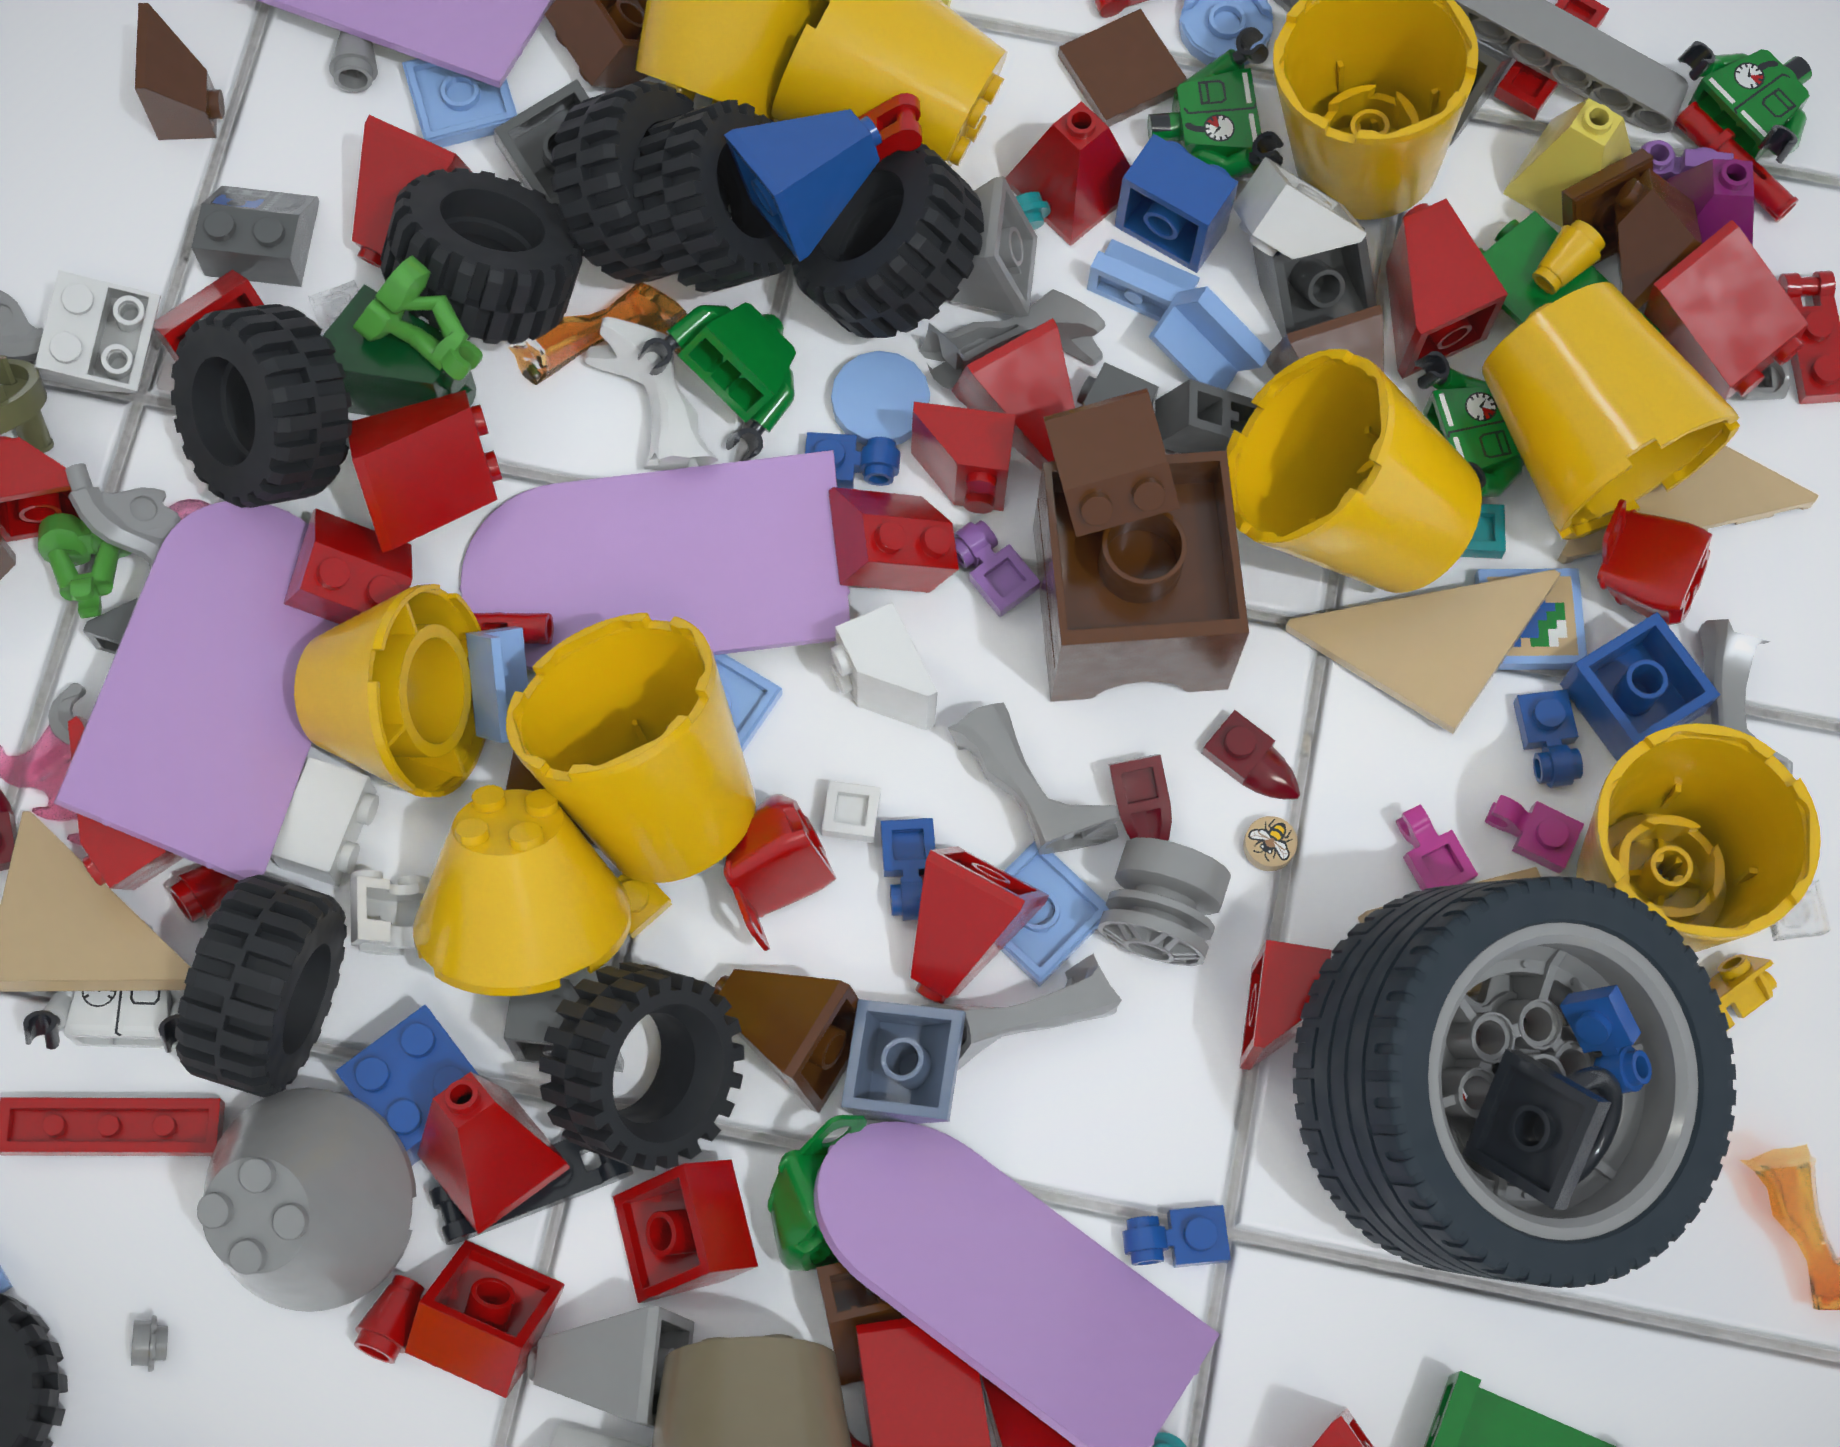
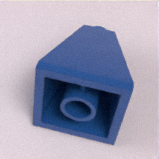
[724,109,882,262]

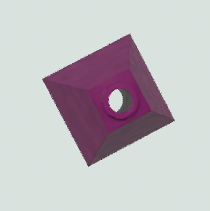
[1666,159,1754,245]

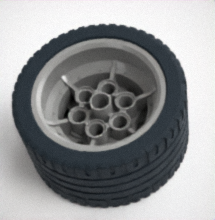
[1292,876,1737,1288]

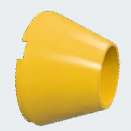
[294,584,486,797]

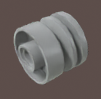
[1098,837,1231,966]

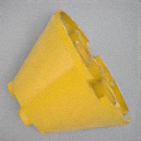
[413,785,631,996]

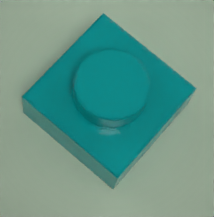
[1461,504,1506,559]

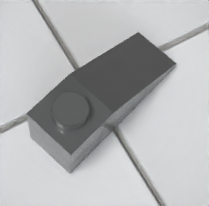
[1155,379,1257,453]

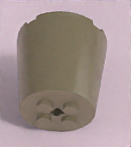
[651,1334,852,1447]

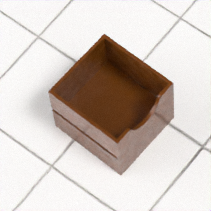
[1033,450,1249,702]

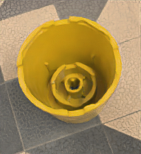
[635,0,829,120]
[771,0,1008,167]
[1273,0,1478,220]
[1482,282,1740,540]
[1226,349,1482,593]
[506,613,756,883]
[1576,723,1821,952]

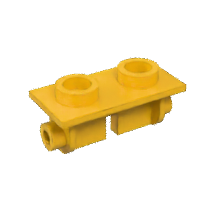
[1709,954,1777,1031]

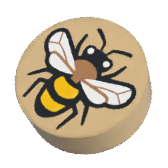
[1243,816,1298,871]

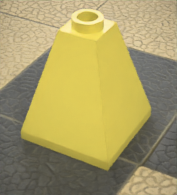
[1503,98,1632,227]

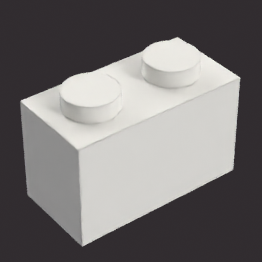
[271,757,379,887]

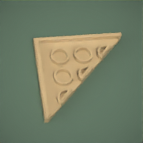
[1557,445,1819,564]
[1286,569,1561,734]
[0,811,191,992]

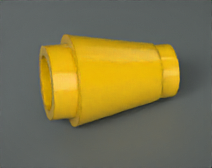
[1532,220,1605,294]

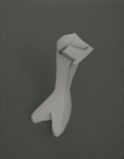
[919,289,1106,390]
[1698,619,1793,775]
[947,702,1120,855]
[921,953,1122,1071]

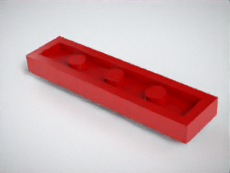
[0,1097,225,1156]

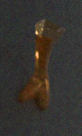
[508,282,687,385]
[1740,1144,1840,1310]

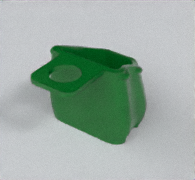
[767,1115,867,1271]

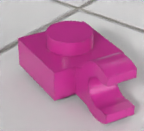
[1484,795,1584,874]
[1395,804,1478,891]

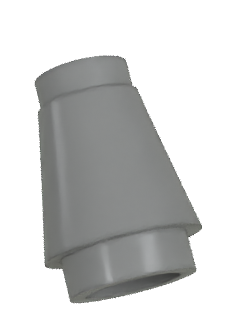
[329,31,378,92]

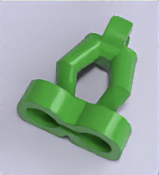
[353,255,483,381]
[38,513,133,619]

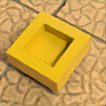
[618,873,672,940]

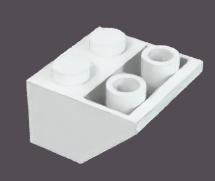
[34,270,161,393]

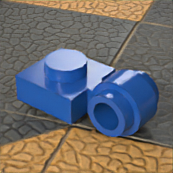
[805,432,901,489]
[1513,689,1583,788]
[880,818,935,921]
[1559,985,1652,1094]
[1122,1205,1231,1268]

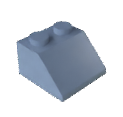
[841,999,966,1124]

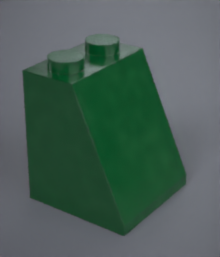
[323,284,477,416]

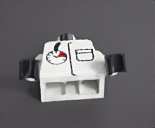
[23,924,185,1053]

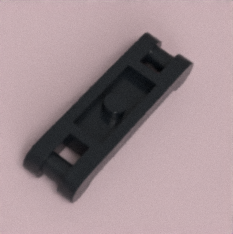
[429,1139,633,1245]

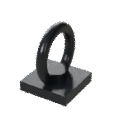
[1462,1049,1623,1210]

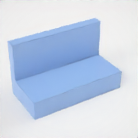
[1087,239,1200,322]
[1148,286,1272,390]
[466,626,528,743]

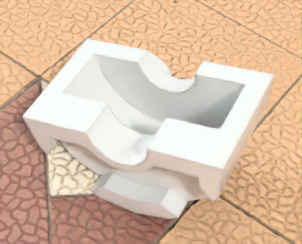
[350,870,430,956]

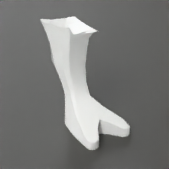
[585,317,719,471]

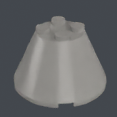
[197,1087,417,1312]

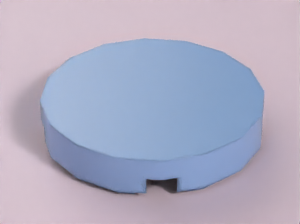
[1179,0,1273,65]
[831,351,930,446]

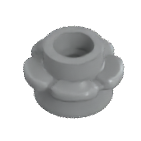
[131,1315,168,1372]

